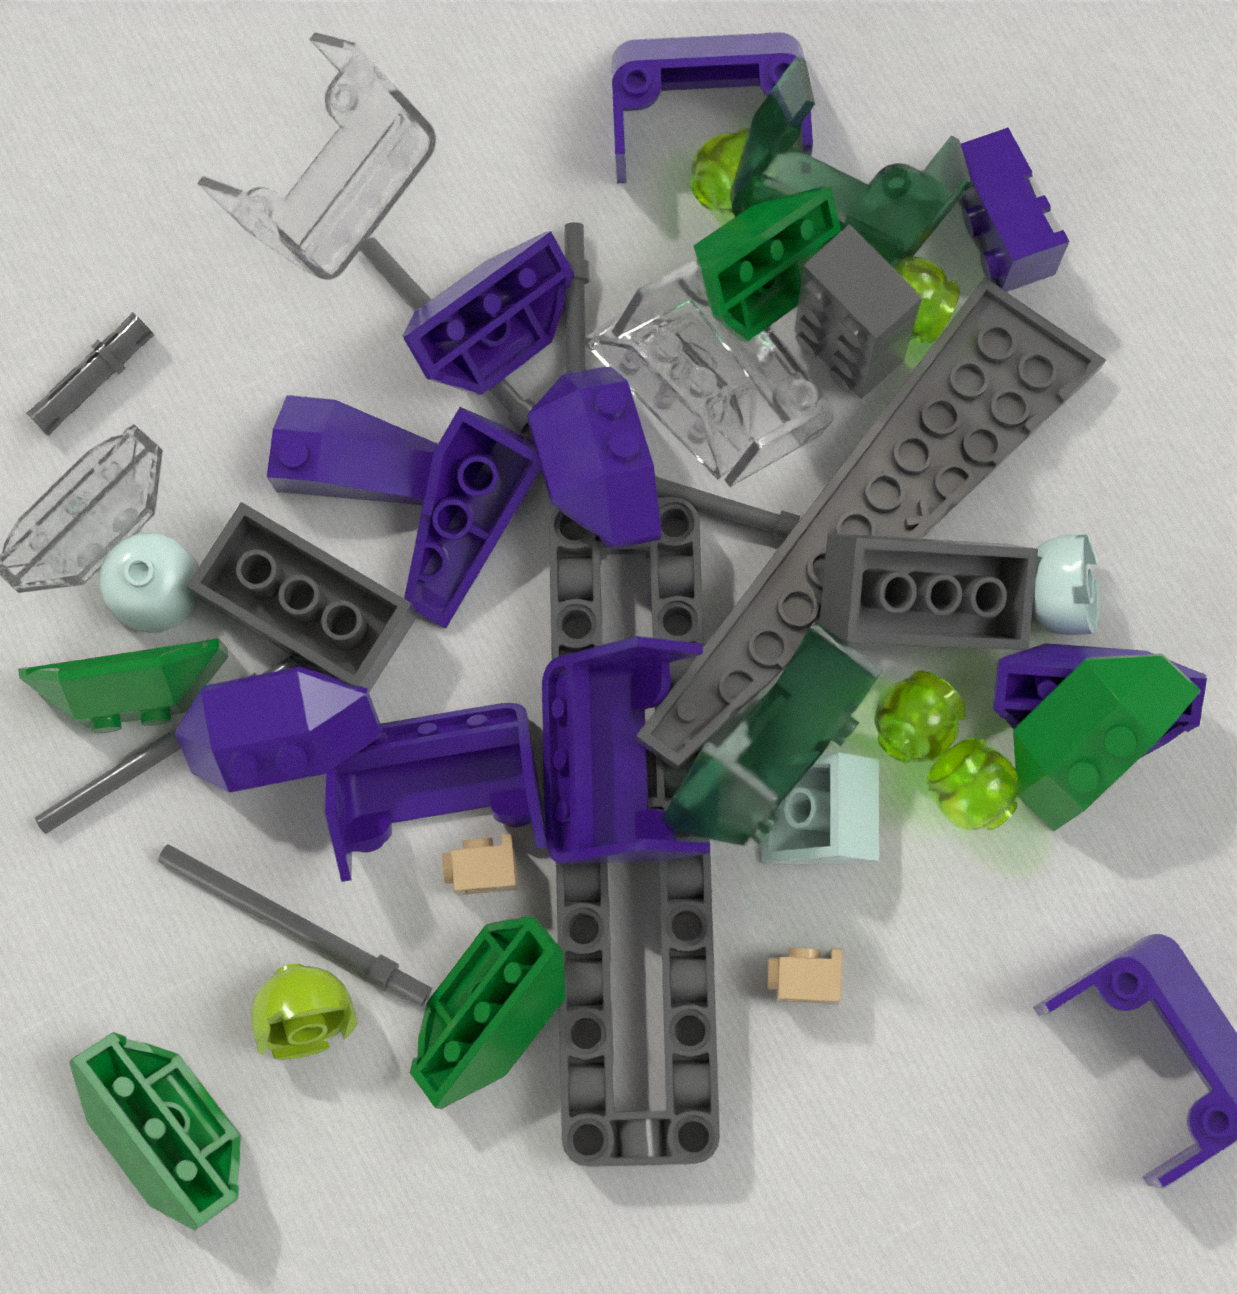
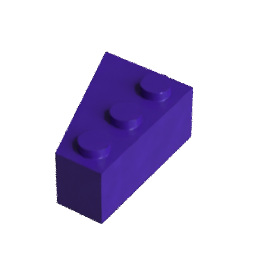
[945,127,1070,292]

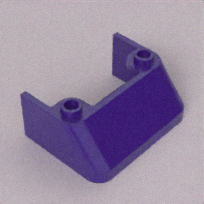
[612,32,813,184]
[542,636,711,864]
[325,703,547,882]
[1033,934,1237,1188]

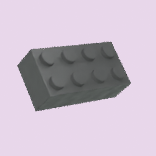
[794,224,923,399]
[187,502,418,692]
[819,533,1038,650]

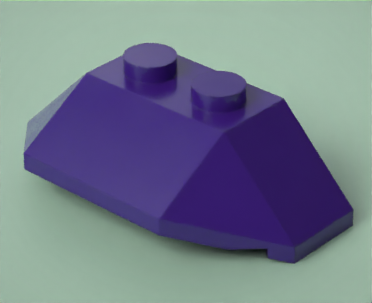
[402,231,574,395]
[527,366,662,549]
[993,643,1207,758]
[175,667,383,793]

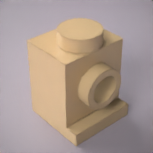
[442,834,519,895]
[767,948,842,1004]

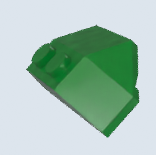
[693,186,841,342]
[18,638,228,733]
[1013,654,1201,831]
[409,915,566,1109]
[69,1032,241,1231]

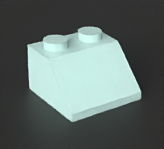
[762,752,879,864]

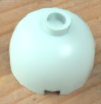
[99,532,198,633]
[1032,534,1099,635]

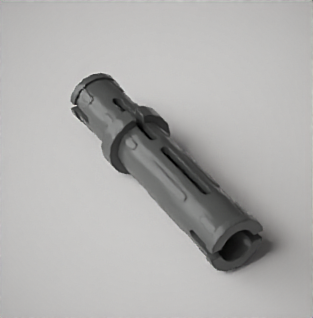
[26,312,155,436]

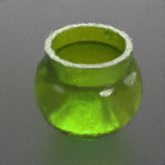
[690,128,780,216]
[890,256,960,343]
[873,670,966,763]
[926,737,1020,830]

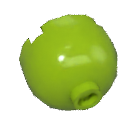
[250,963,357,1060]

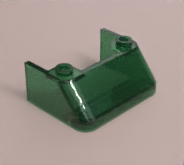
[730,56,972,273]
[661,621,883,847]

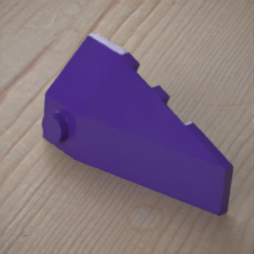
[267,395,437,505]
[404,407,541,629]

